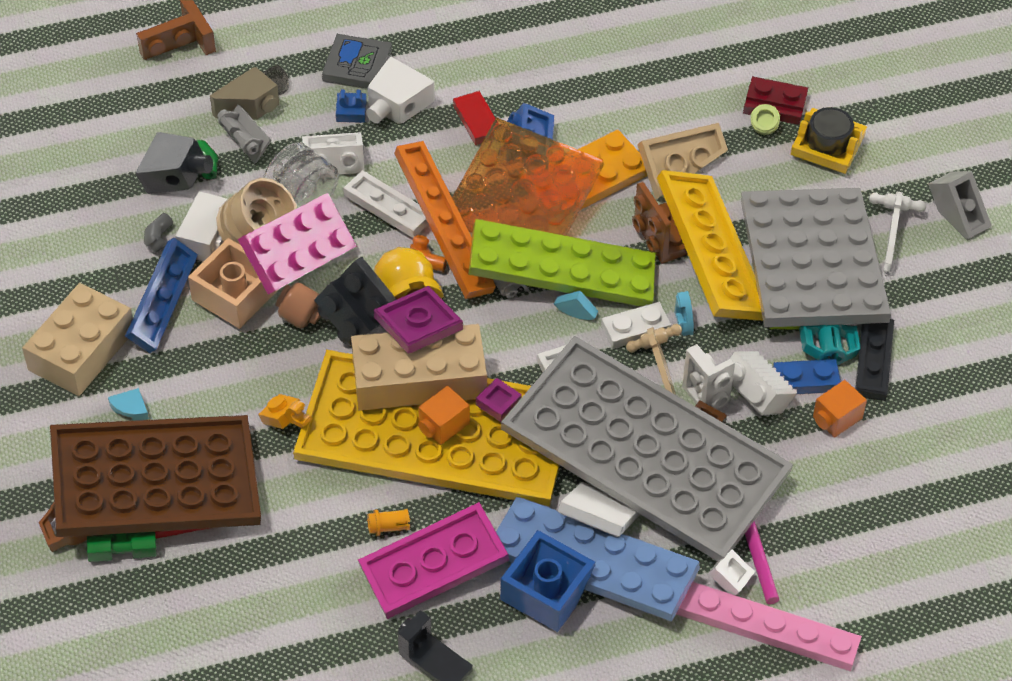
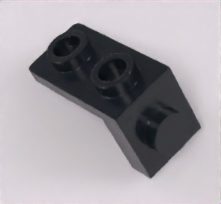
[397,610,473,681]

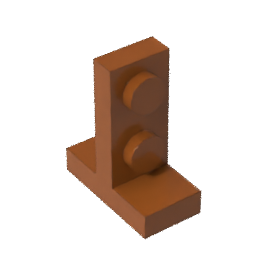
[136,0,216,60]

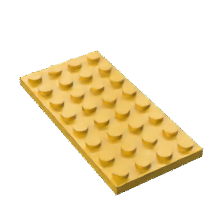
[293,349,560,507]

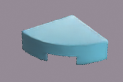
[554,291,598,320]
[674,291,694,336]
[108,388,149,421]

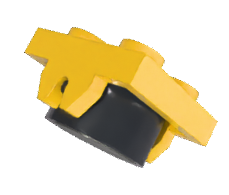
[790,107,867,174]

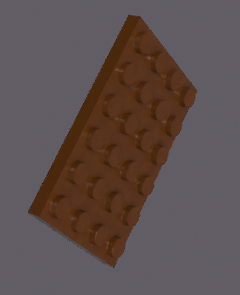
[50,415,261,537]

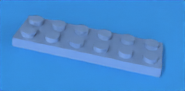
[496,497,700,622]

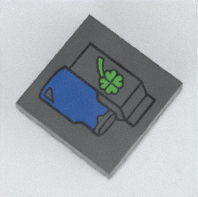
[322,33,392,89]

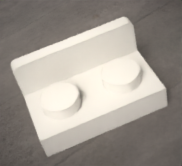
[302,132,365,177]
[682,344,735,409]

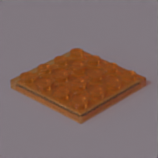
[452,117,604,236]

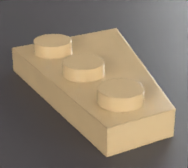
[637,123,728,200]

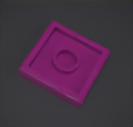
[374,286,463,354]

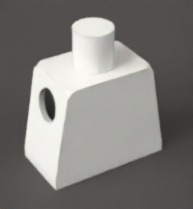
[366,57,435,124]

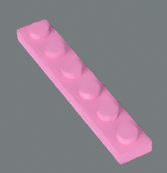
[676,582,862,671]

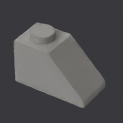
[928,171,992,239]

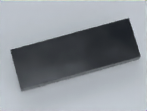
[855,319,895,401]

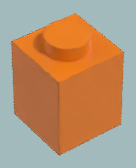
[813,379,867,438]
[418,385,470,445]

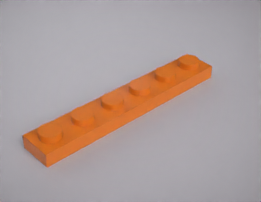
[394,141,496,299]

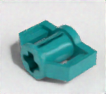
[799,324,861,365]

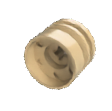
[216,178,297,244]

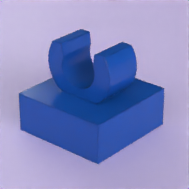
[336,89,367,123]

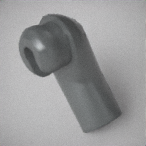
[144,213,173,253]

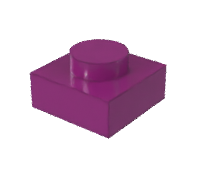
[476,378,522,422]

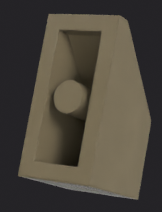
[210,67,279,120]

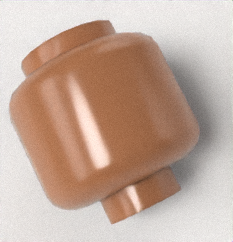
[275,282,321,328]

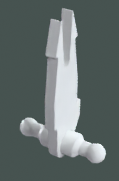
[869,191,926,272]

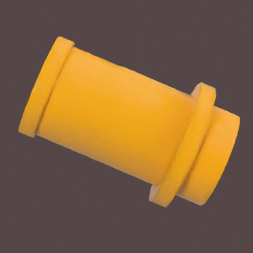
[367,509,410,536]

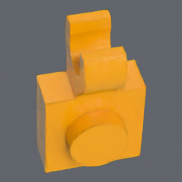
[258,394,313,429]

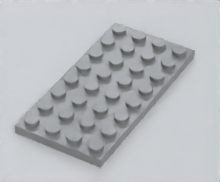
[501,336,793,561]

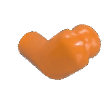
[410,235,447,272]

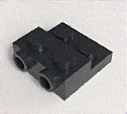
[314,257,397,347]

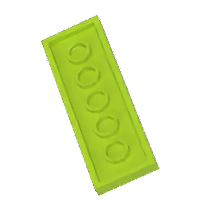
[468,219,656,307]

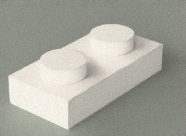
[601,302,671,349]

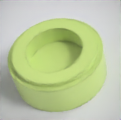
[751,104,780,135]

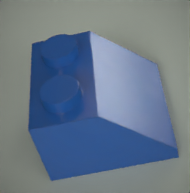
[500,530,595,632]

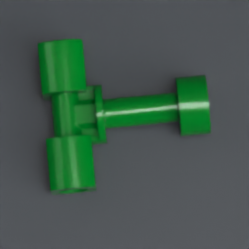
[87,532,157,562]

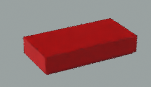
[453,90,502,145]

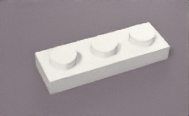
[343,170,428,238]

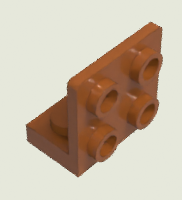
[632,182,688,264]

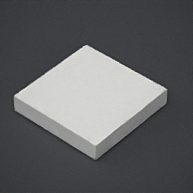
[558,482,640,537]

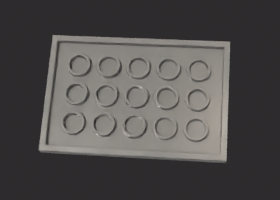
[741,188,891,327]

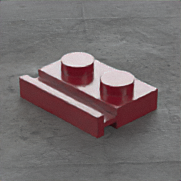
[743,76,809,125]

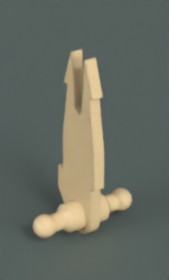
[626,324,682,395]

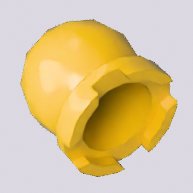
[374,247,444,299]

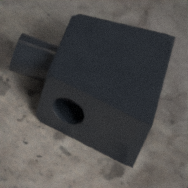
[135,132,213,194]

